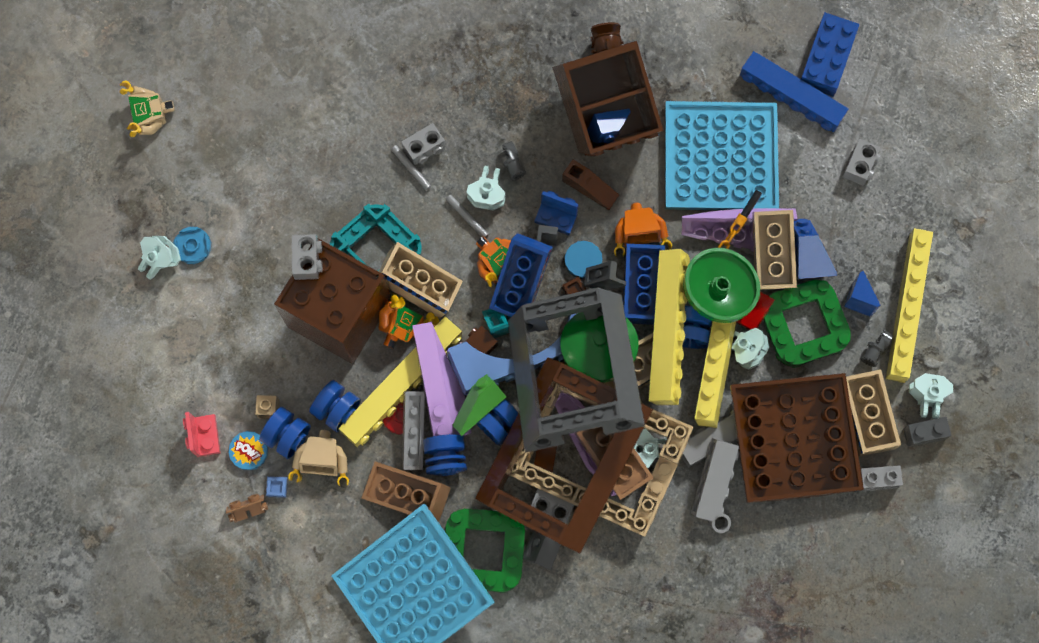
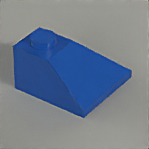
[587,109,630,144]

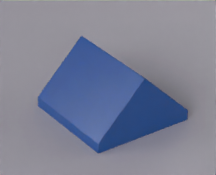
[844,271,881,316]

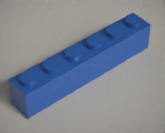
[740,51,849,133]

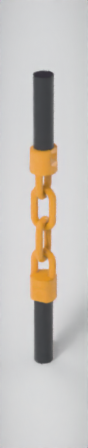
[718,190,763,249]

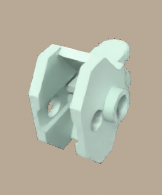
[467,166,505,211]
[138,236,181,279]
[732,328,769,370]
[909,373,953,419]
[634,429,667,468]

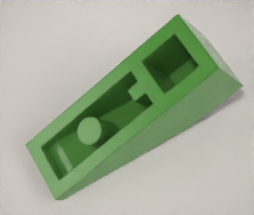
[453,374,506,436]

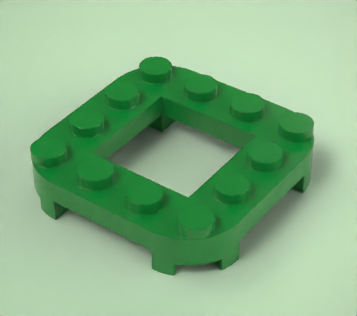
[763,280,851,368]
[445,509,525,593]

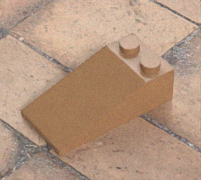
[575,427,654,500]
[362,462,451,523]

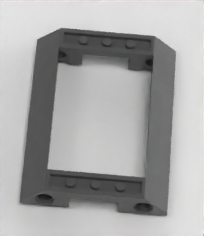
[508,288,645,453]

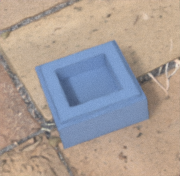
[266,476,288,498]

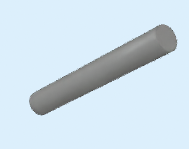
[391,145,432,191]
[446,195,489,238]

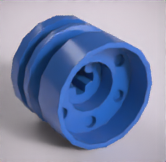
[423,434,467,476]

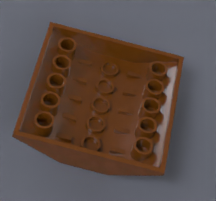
[730,373,864,503]

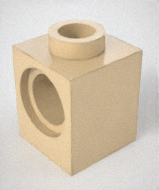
[255,395,280,419]

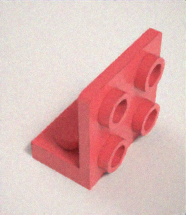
[183,412,221,457]

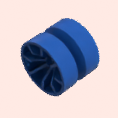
[682,306,713,349]
[309,380,361,432]
[476,399,518,446]
[259,407,311,459]

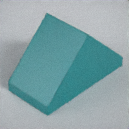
[482,309,510,338]

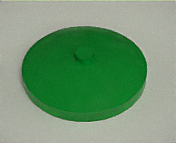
[683,248,760,323]
[560,312,639,383]

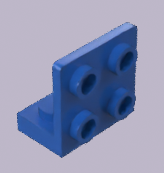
[534,191,578,236]

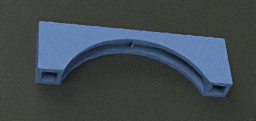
[446,313,577,396]

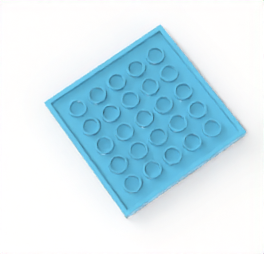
[665,101,779,210]
[331,504,495,643]

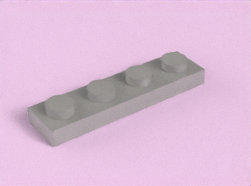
[402,391,425,470]

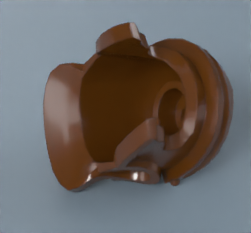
[591,22,624,54]

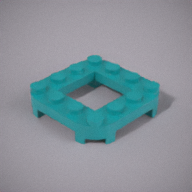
[330,204,422,272]

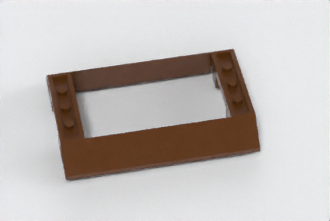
[475,357,653,554]

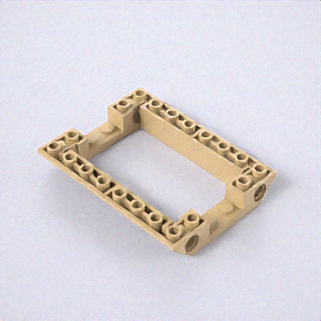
[510,381,693,537]

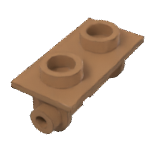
[226,494,268,523]

